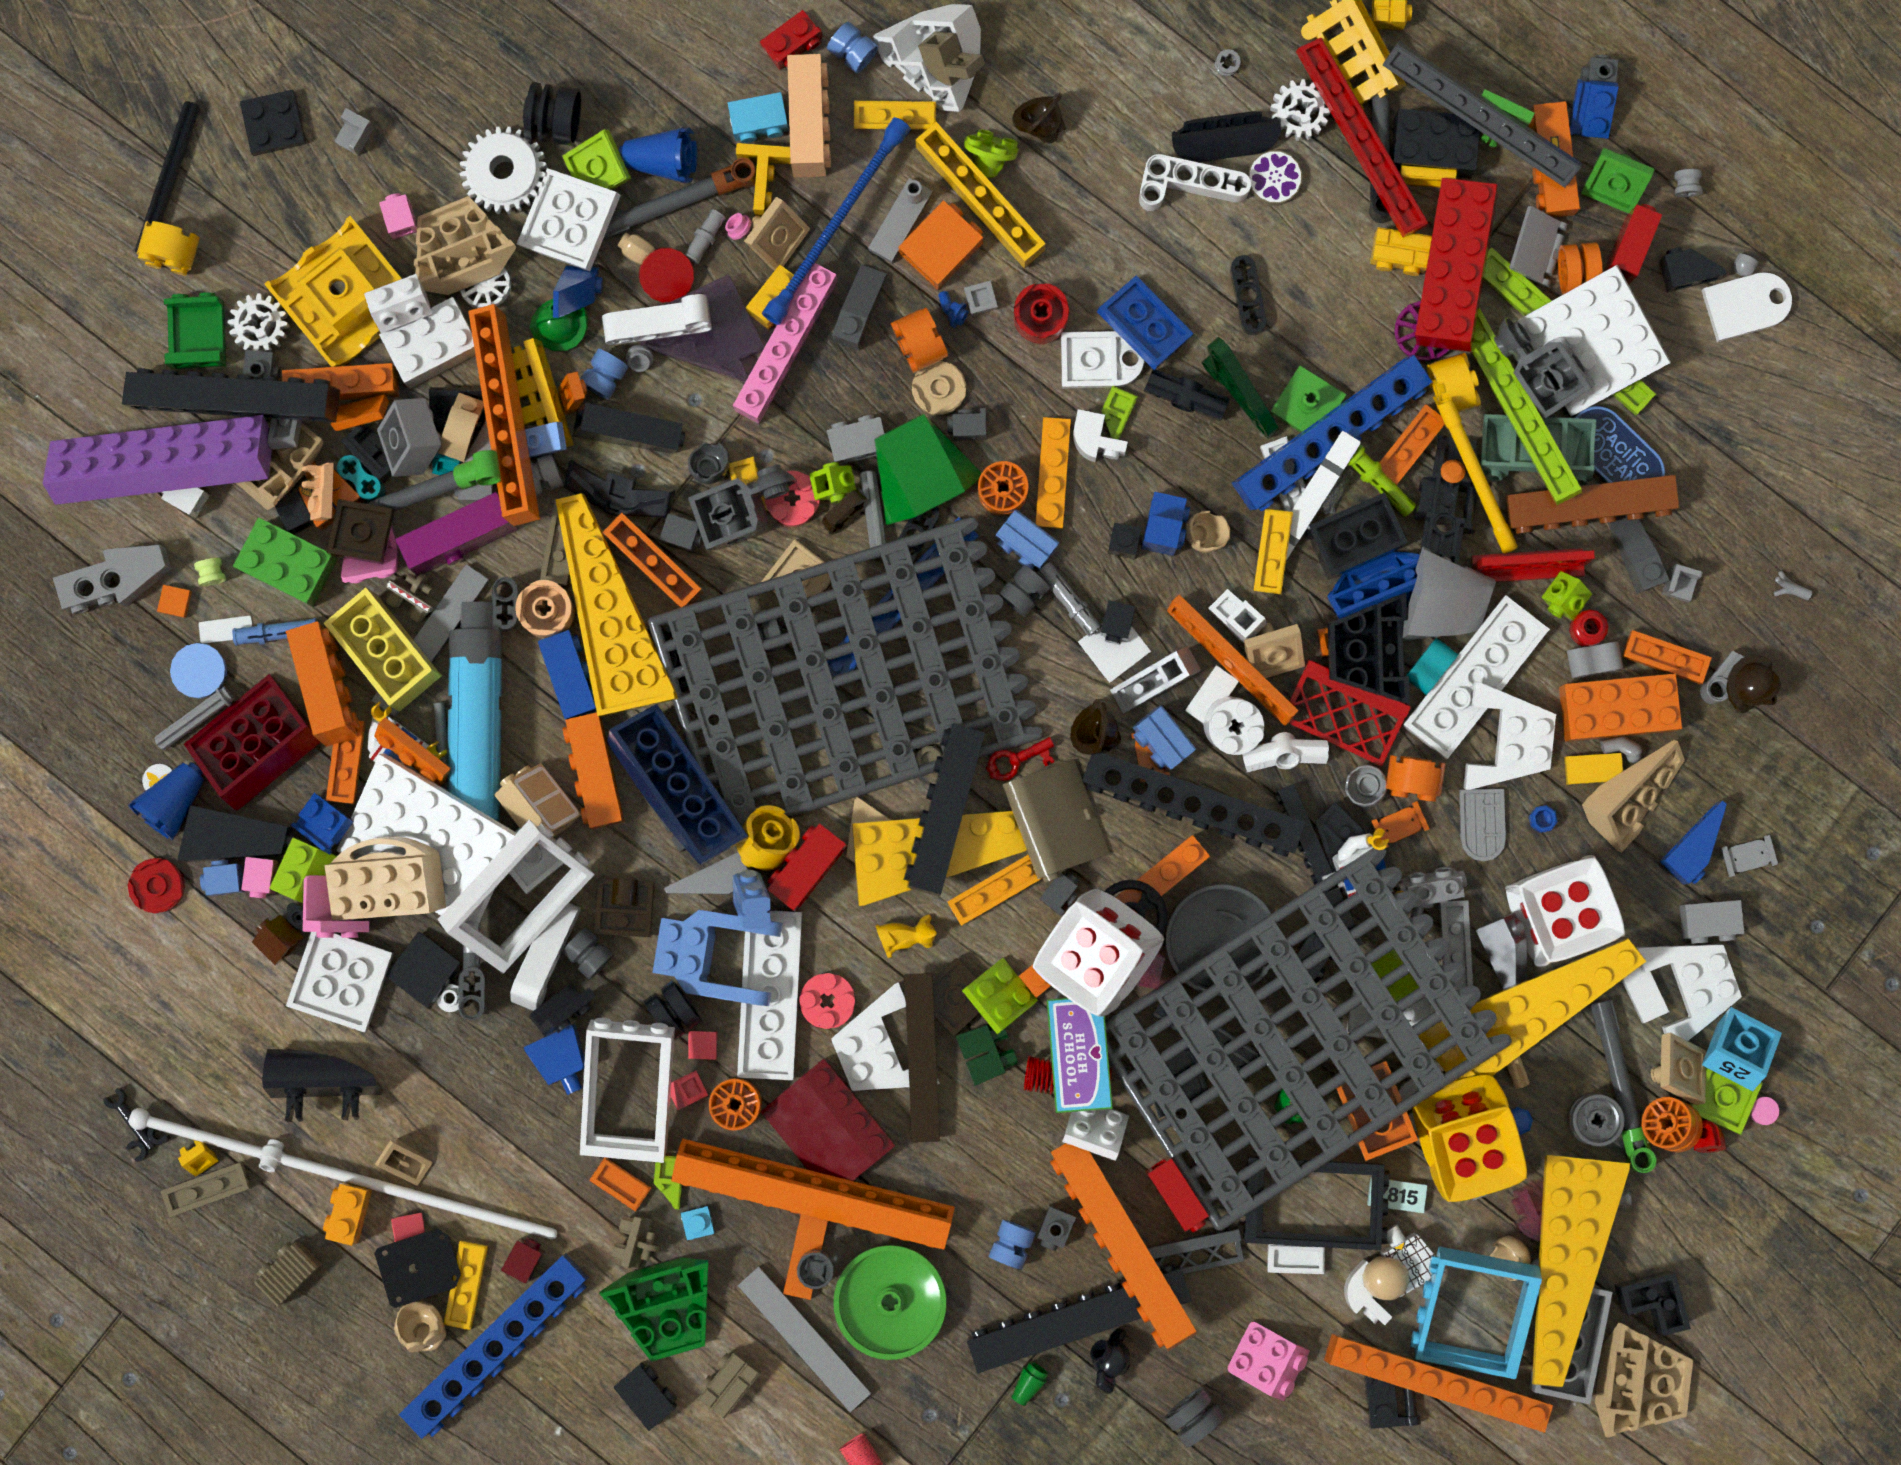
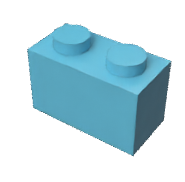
[727,92,789,143]

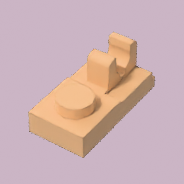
[302,463,334,521]

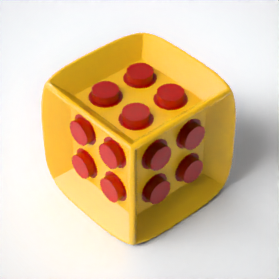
[1412,1075,1527,1202]

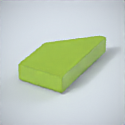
[1101,386,1138,440]
[654,1155,682,1209]

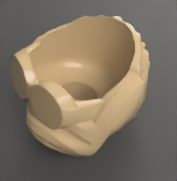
[394,1300,446,1352]

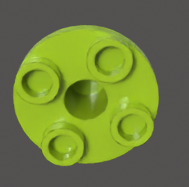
[964,129,1019,178]

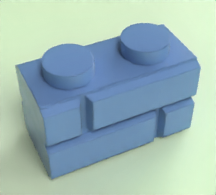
[995,509,1060,571]
[1132,705,1196,771]
[733,870,771,929]

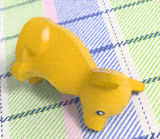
[875,914,937,958]

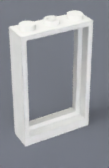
[437,819,595,973]
[580,1018,675,1163]

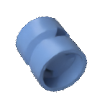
[827,22,879,74]
[580,349,629,400]
[988,1219,1036,1270]

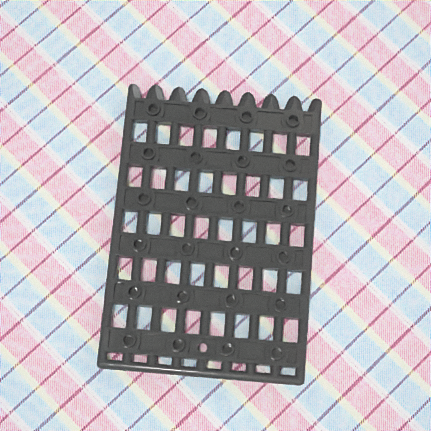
[648,516,1044,827]
[1105,848,1512,1231]

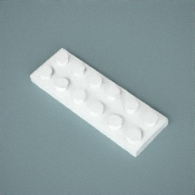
[1402,595,1550,760]
[737,911,802,1080]

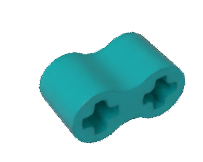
[337,455,386,502]
[1406,637,1459,695]

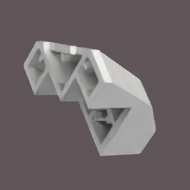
[873,4,981,112]

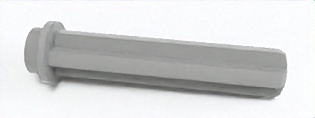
[860,470,886,559]
[154,686,234,750]

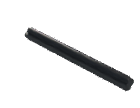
[135,101,199,253]

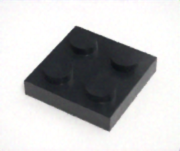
[240,89,306,156]

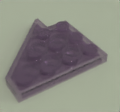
[639,274,764,383]

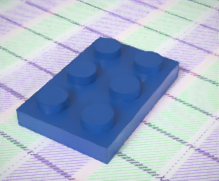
[1097,275,1194,370]

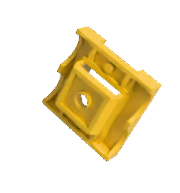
[264,216,402,367]

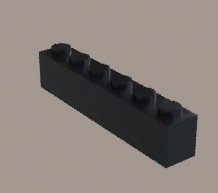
[903,724,985,896]

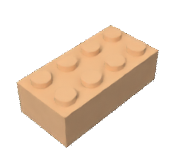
[787,54,831,177]

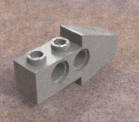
[53,545,172,615]

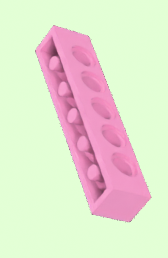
[733,263,838,424]

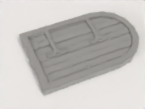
[1459,788,1506,862]

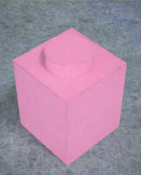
[379,193,417,240]
[241,857,279,899]

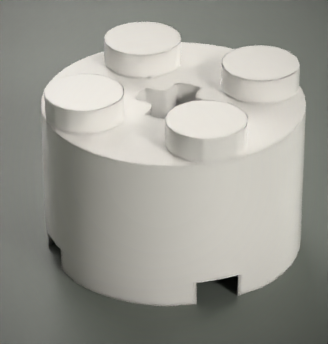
[1203,696,1264,755]

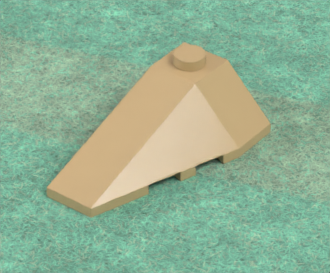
[1582,740,1685,853]

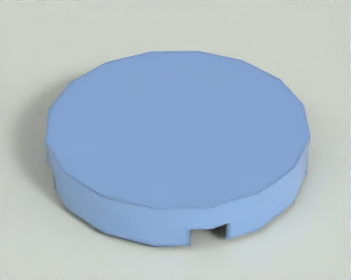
[170,643,227,699]

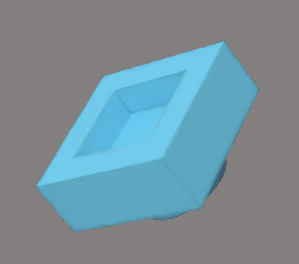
[681,1206,715,1240]

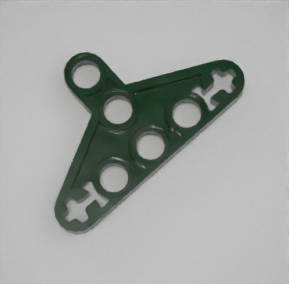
[1201,337,1279,439]

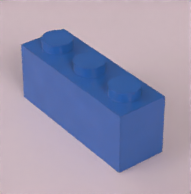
[538,630,597,720]

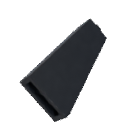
[572,403,685,454]
[177,805,295,862]

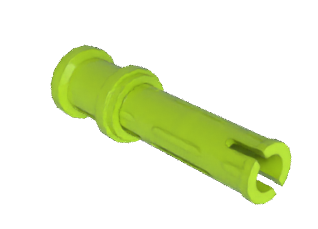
[1347,445,1416,517]

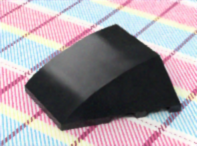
[1328,593,1410,704]

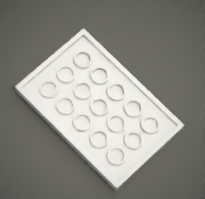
[337,753,516,929]

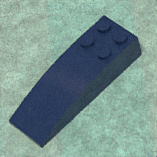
[607,704,748,865]

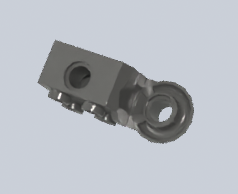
[1494,317,1595,419]
[688,465,797,551]

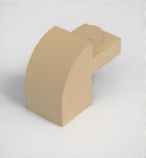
[438,393,484,462]

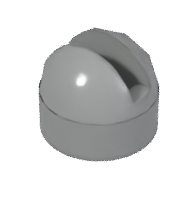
[1733,253,1759,276]

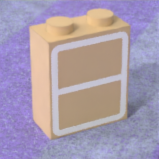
[494,763,581,847]

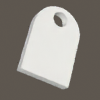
[1701,273,1792,342]
[1061,331,1144,389]

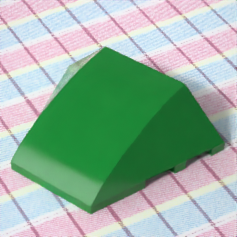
[874,414,982,525]
[599,1257,708,1362]

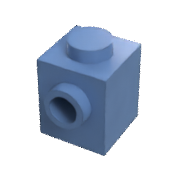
[200,860,245,896]

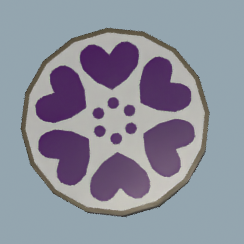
[1248,150,1302,206]

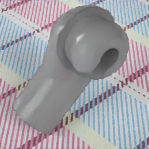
[1600,736,1642,763]

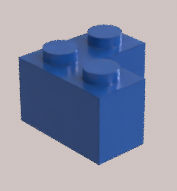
[1141,491,1190,556]

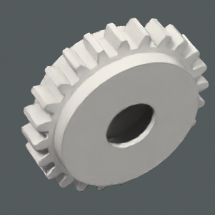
[460,127,548,214]

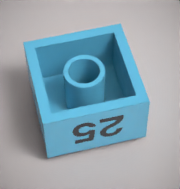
[1702,1007,1782,1091]

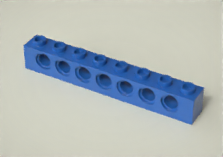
[1231,355,1432,511]
[398,1253,589,1439]

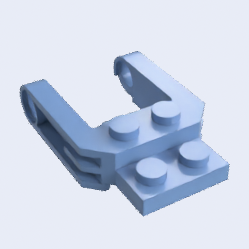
[652,910,783,1006]

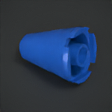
[619,127,697,183]
[128,762,204,840]

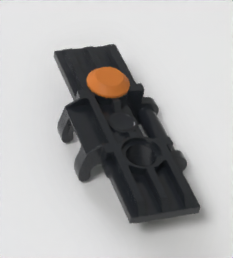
[1414,435,1478,565]

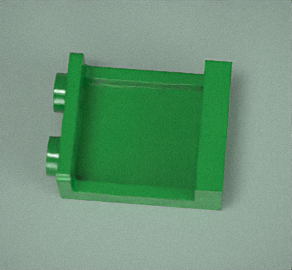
[164,292,226,369]

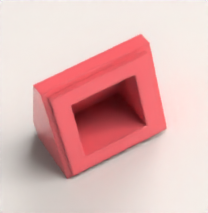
[688,1031,718,1060]
[671,1071,708,1110]
[391,1212,425,1242]

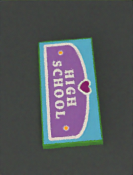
[1046,998,1112,1113]

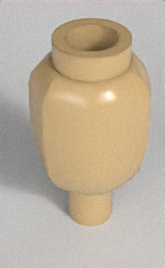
[617,232,655,265]

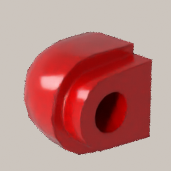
[1694,1120,1727,1153]

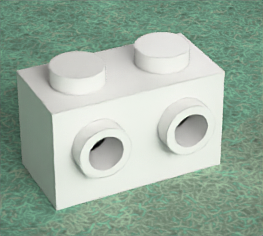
[364,274,433,333]

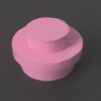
[725,213,751,240]

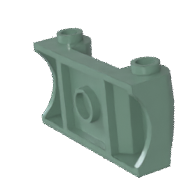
[1481,414,1596,486]

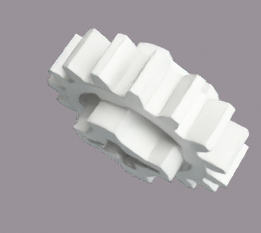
[1270,79,1330,141]
[228,293,290,352]

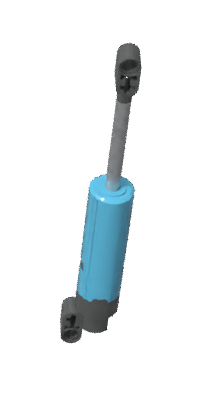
[447,577,518,1020]

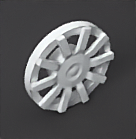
[460,268,511,309]

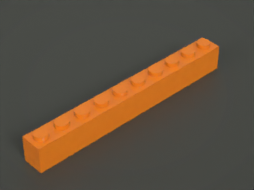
[671,1138,955,1250]

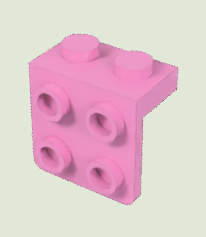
[341,524,399,584]
[303,875,369,938]
[1228,1322,1310,1401]

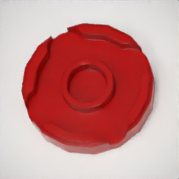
[639,247,694,303]
[127,858,185,914]

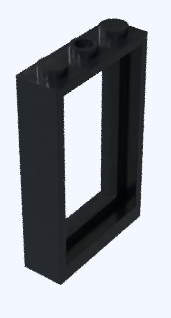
[1244,1156,1389,1251]

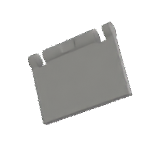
[1509,206,1568,287]

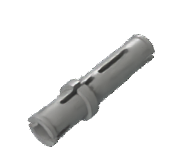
[1037,562,1102,637]

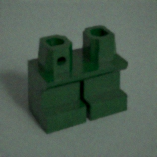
[956,1025,1018,1086]

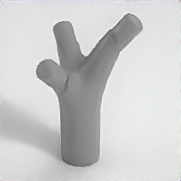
[1774,571,1812,601]

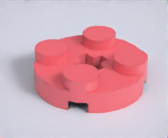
[765,471,820,527]
[799,973,855,1029]

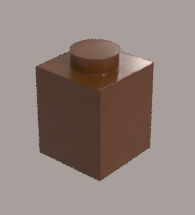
[252,915,304,965]

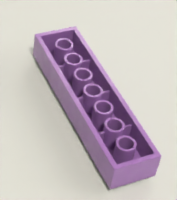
[42,415,272,505]

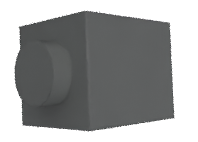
[659,513,703,553]

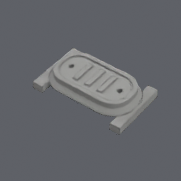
[1721,835,1778,877]

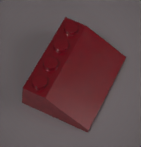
[184,674,320,811]
[761,1058,896,1181]

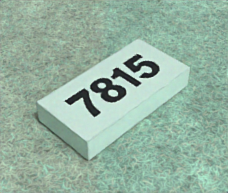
[1367,1177,1427,1213]

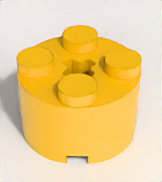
[137,221,200,276]
[1426,353,1481,415]
[736,805,800,871]

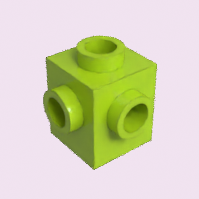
[809,462,856,504]
[1541,571,1592,620]

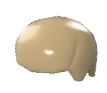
[1186,511,1230,553]
[1490,1235,1531,1281]
[1362,1256,1410,1300]

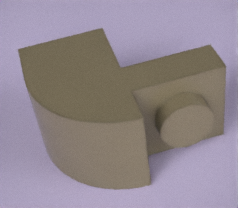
[918,31,985,86]

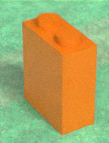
[898,200,983,290]

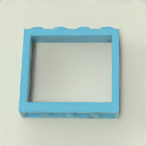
[1410,1246,1542,1379]

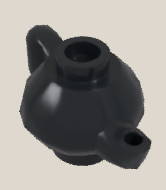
[1090,1328,1130,1394]

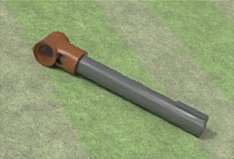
[603,158,756,241]

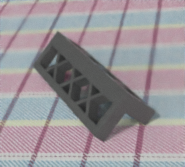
[1146,1227,1244,1274]

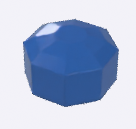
[1529,805,1558,833]
[1511,1107,1533,1135]

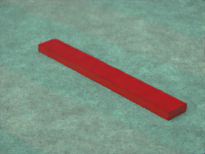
[1296,38,1428,238]

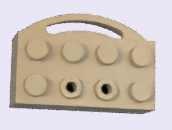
[324,836,447,921]

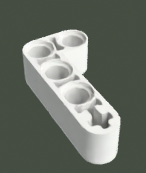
[1139,154,1251,211]
[602,294,712,345]
[510,903,581,1011]

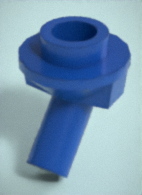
[938,291,969,328]

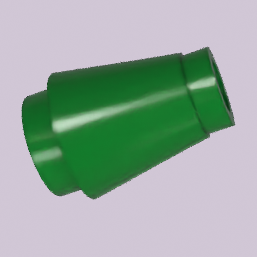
[1011,1361,1049,1406]

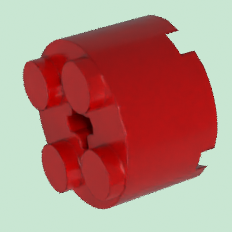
[1013,283,1069,345]

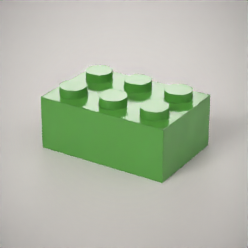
[233,517,338,607]

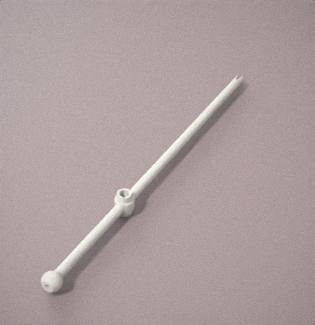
[129,1108,557,1239]

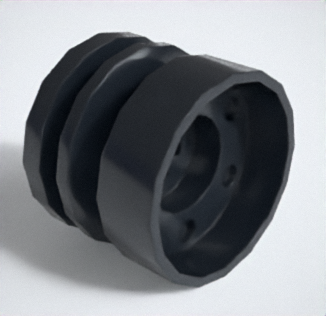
[523,82,582,146]

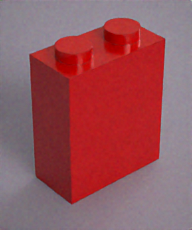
[1604,204,1662,285]
[1145,1156,1209,1232]

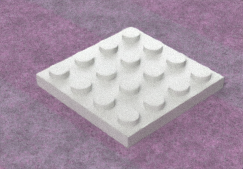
[1518,265,1671,416]

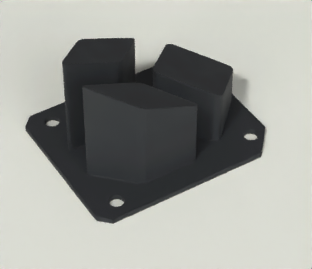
[374,1229,461,1308]

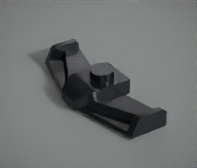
[564,460,675,518]

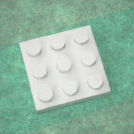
[517,168,621,272]
[286,932,394,1033]

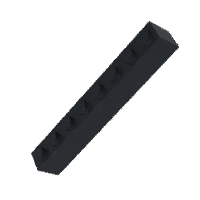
[122,368,340,423]
[967,1264,1192,1374]

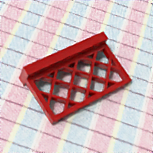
[1471,548,1595,583]
[1289,659,1411,766]

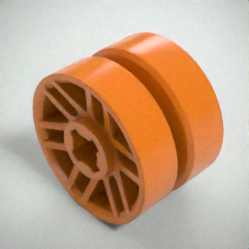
[1558,242,1603,295]
[978,461,1028,516]
[709,1078,762,1130]
[1642,1097,1703,1153]

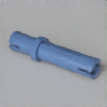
[232,618,317,646]

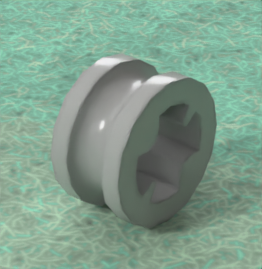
[1215,49,1241,76]

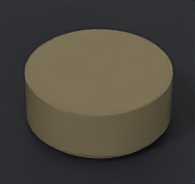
[916,746,943,774]

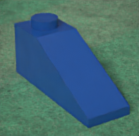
[553,265,603,318]
[1659,800,1727,885]

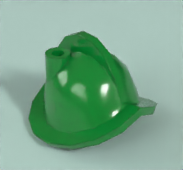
[529,299,588,351]

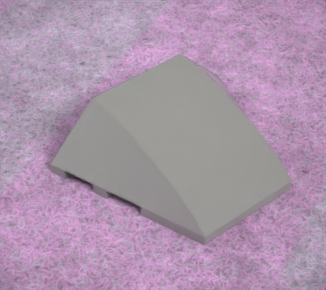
[1402,547,1496,642]

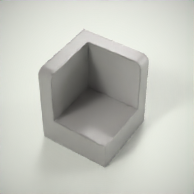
[335,108,374,156]
[1662,564,1703,602]

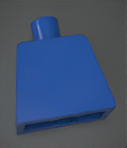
[523,1024,585,1095]

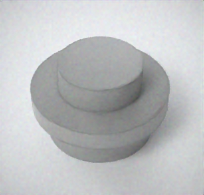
[626,345,653,372]

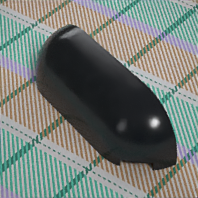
[1172,111,1281,162]

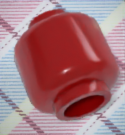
[1569,609,1609,647]

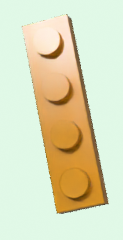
[1036,417,1071,530]
[947,855,1043,926]

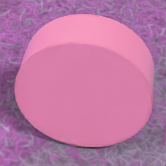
[1750,1097,1779,1125]

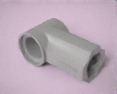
[1700,651,1744,705]

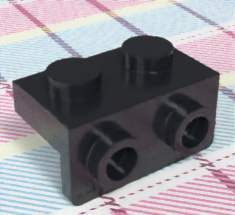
[429,387,486,431]
[529,984,596,1037]

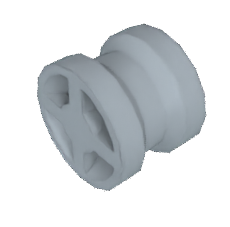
[1674,169,1703,197]

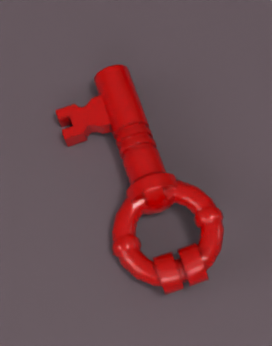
[985,737,1054,781]

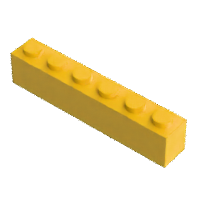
[916,122,1046,269]

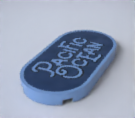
[1575,406,1665,483]

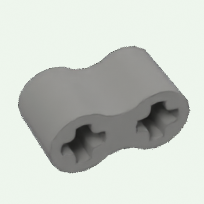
[1567,642,1624,679]

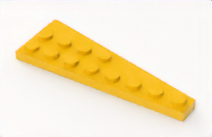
[555,493,678,716]
[1418,938,1646,1080]
[1532,1155,1630,1387]

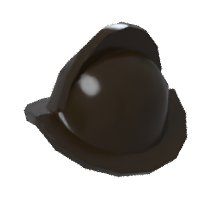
[1012,92,1067,144]
[1726,655,1781,713]
[1070,699,1121,755]

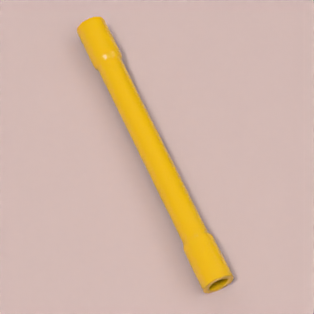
[1436,398,1518,553]

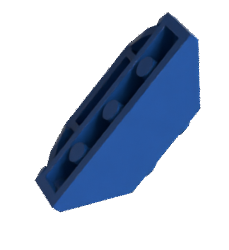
[1327,552,1420,618]

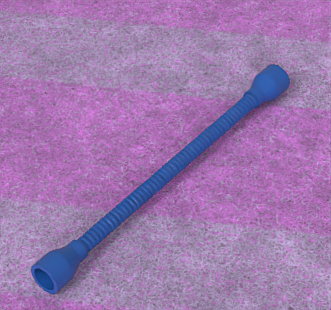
[762,117,911,325]

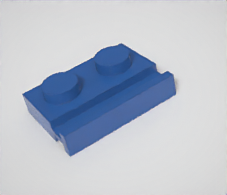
[1569,79,1619,139]
[291,793,353,855]

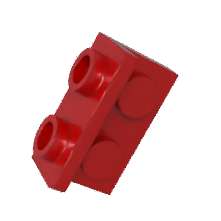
[760,10,823,70]

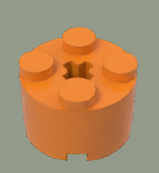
[890,307,948,373]
[1385,755,1446,802]

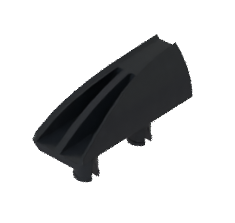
[262,1049,383,1122]

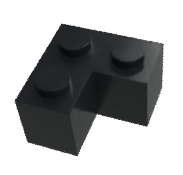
[1614,1270,1691,1336]

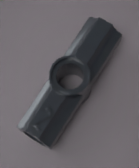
[1144,369,1230,422]

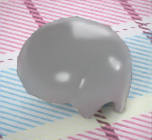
[1345,765,1387,807]

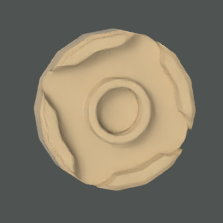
[912,361,966,416]

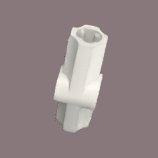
[1242,732,1329,772]

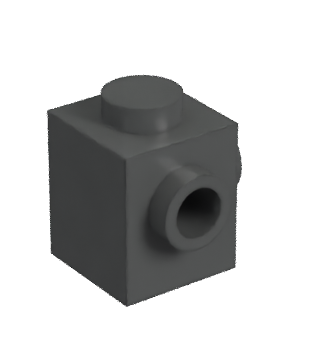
[1580,55,1618,83]
[243,350,281,381]

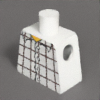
[1380,1224,1446,1297]

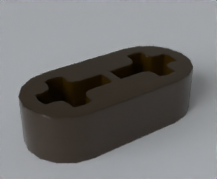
[822,489,869,535]

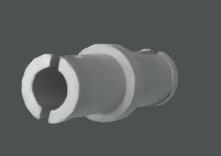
[684,209,726,265]

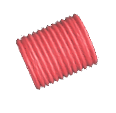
[839,1433,883,1465]

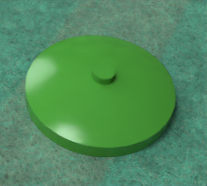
[834,1245,946,1360]

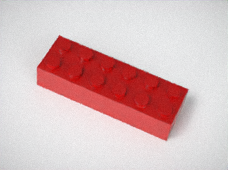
[1415,178,1498,352]

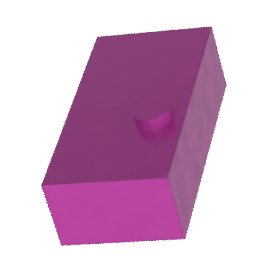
[395,492,518,576]

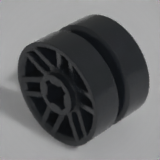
[644,980,702,1041]

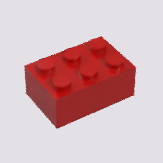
[767,823,848,912]

